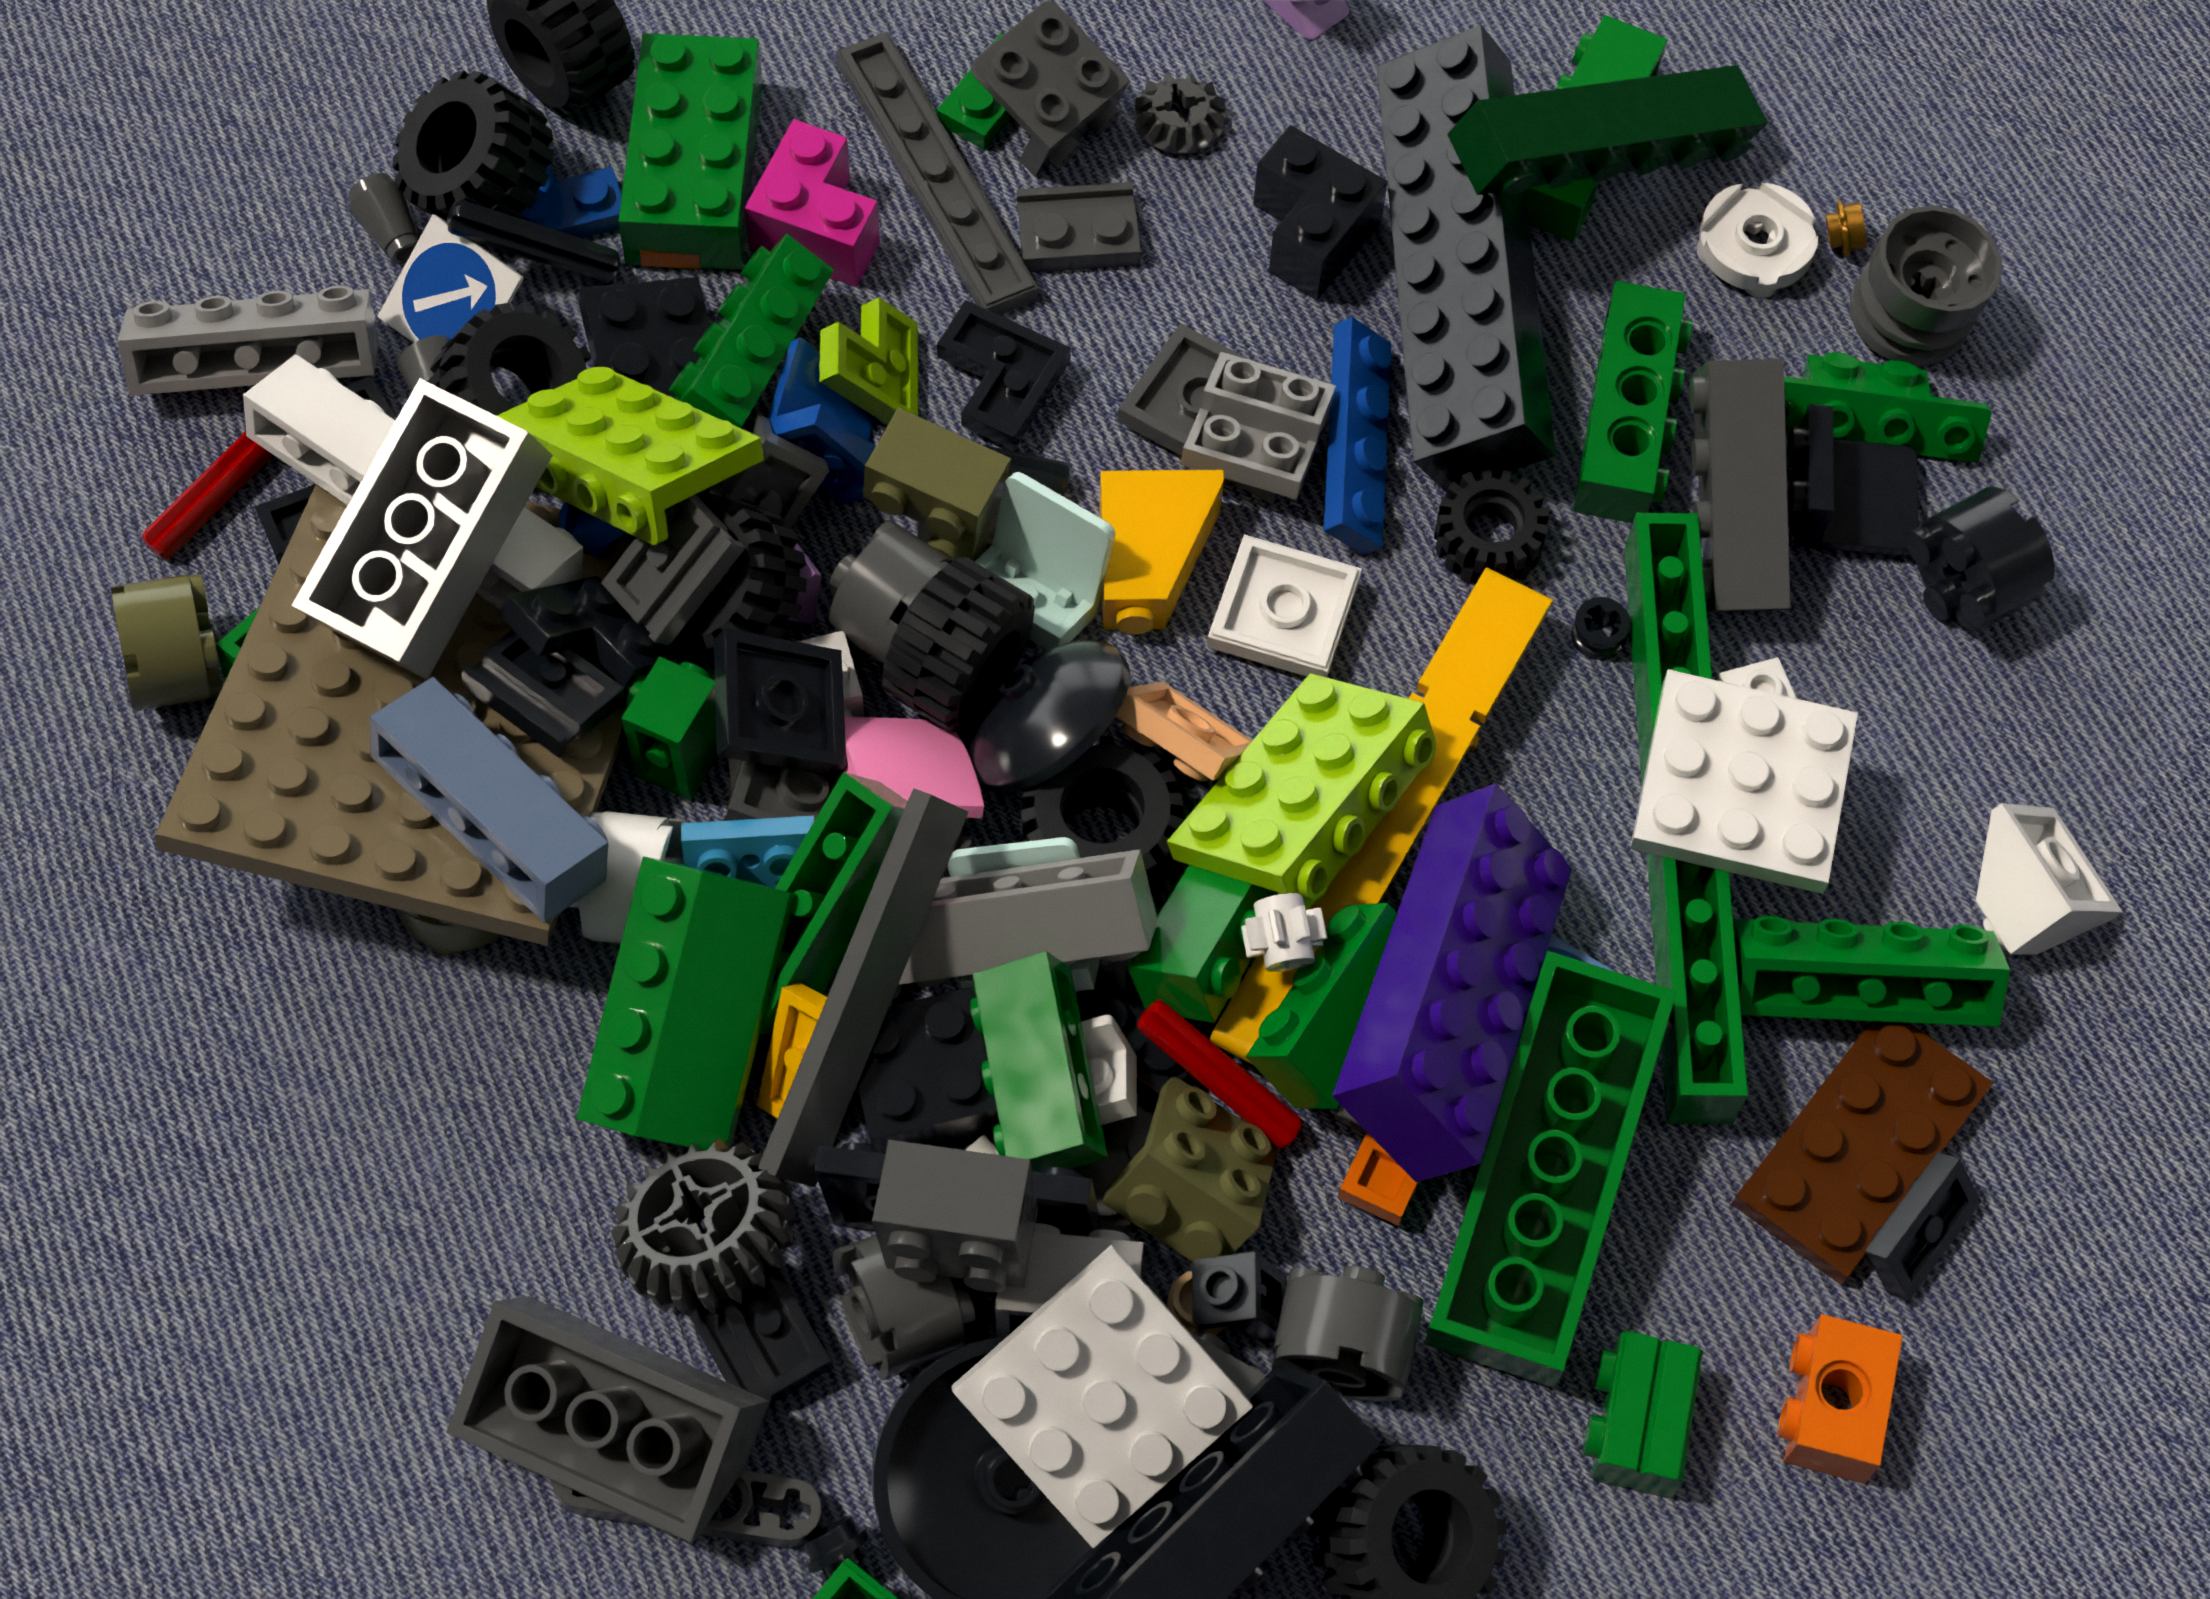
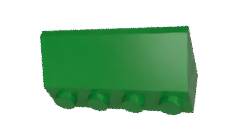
[576,856,796,1151]

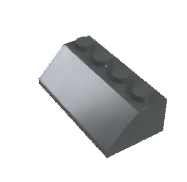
[446,1296,770,1542]

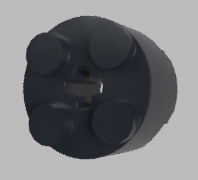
[1906,487,2055,630]

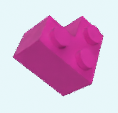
[744,119,880,287]

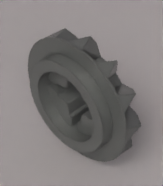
[1134,72,1226,154]

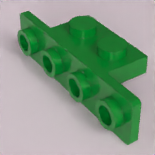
[1784,352,1992,462]

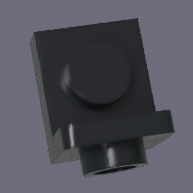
[1192,1251,1287,1343]

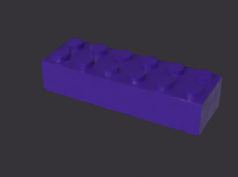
[1332,783,1572,1182]

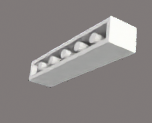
[243,354,583,609]

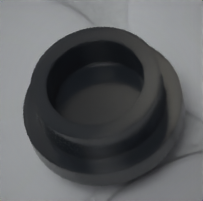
[802,1515,871,1578]

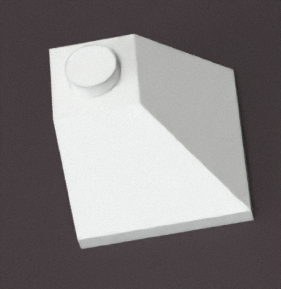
[1976,803,2123,955]

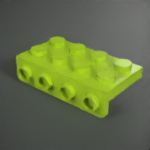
[497,367,764,545]
[1167,673,1436,910]

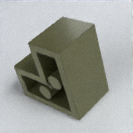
[863,408,1011,562]

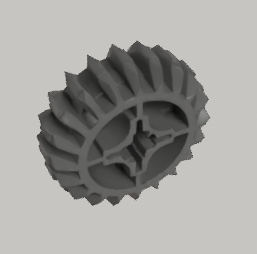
[610,1138,797,1317]

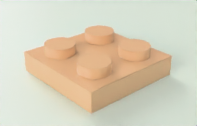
[1116,681,1252,782]

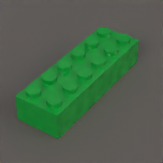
[1424,950,1677,1388]

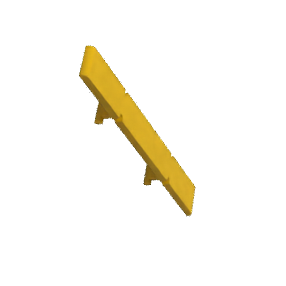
[1210,567,1554,1064]

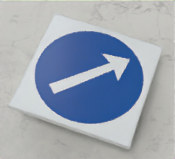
[377,214,524,343]

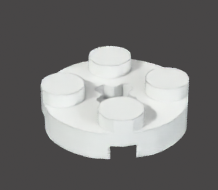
[1697,183,1818,298]

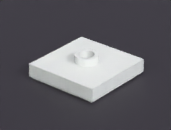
[1207,534,1362,677]

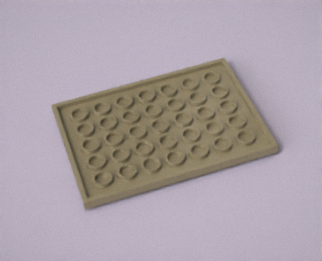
[155,484,636,946]

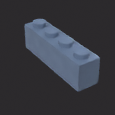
[370,677,609,923]

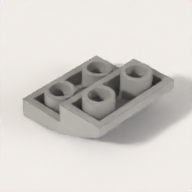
[1180,352,1336,500]

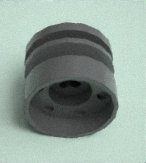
[1849,205,2002,367]

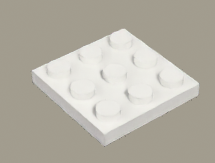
[1630,669,1858,894]
[951,1245,1253,1548]

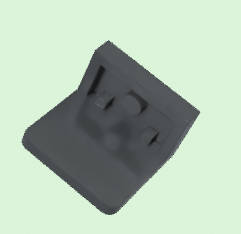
[971,1,1130,177]

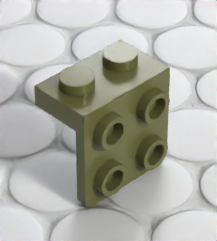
[1102,1077,1277,1262]

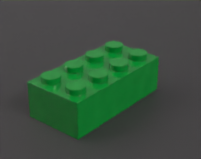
[618,33,763,270]

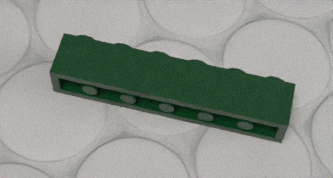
[1447,65,1768,196]

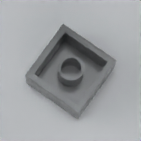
[872,1140,1039,1292]

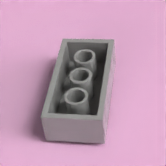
[291,378,553,680]

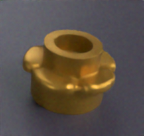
[1825,200,1867,258]

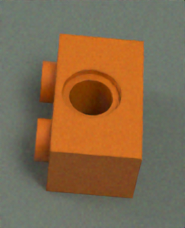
[1777,1314,1903,1484]

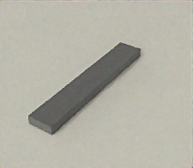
[836,32,1038,315]
[758,788,968,1188]

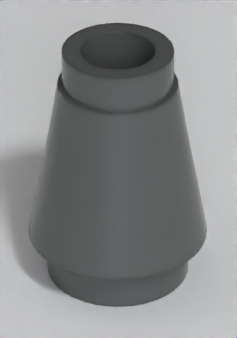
[348,173,419,264]

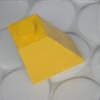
[1099,470,1224,635]

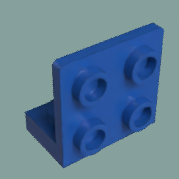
[768,338,876,504]

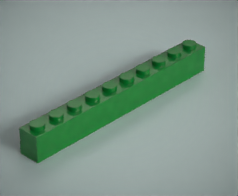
[1624,513,1748,1124]

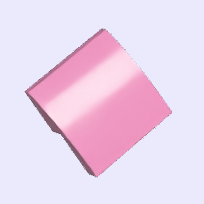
[844,716,984,818]

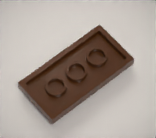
[1731,1021,1994,1286]

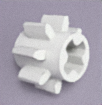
[1241,893,1328,972]

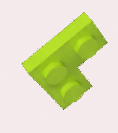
[819,297,918,425]

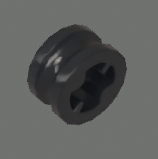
[1571,597,1631,660]

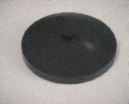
[872,1336,1091,1599]

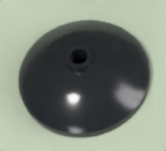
[968,641,1130,793]

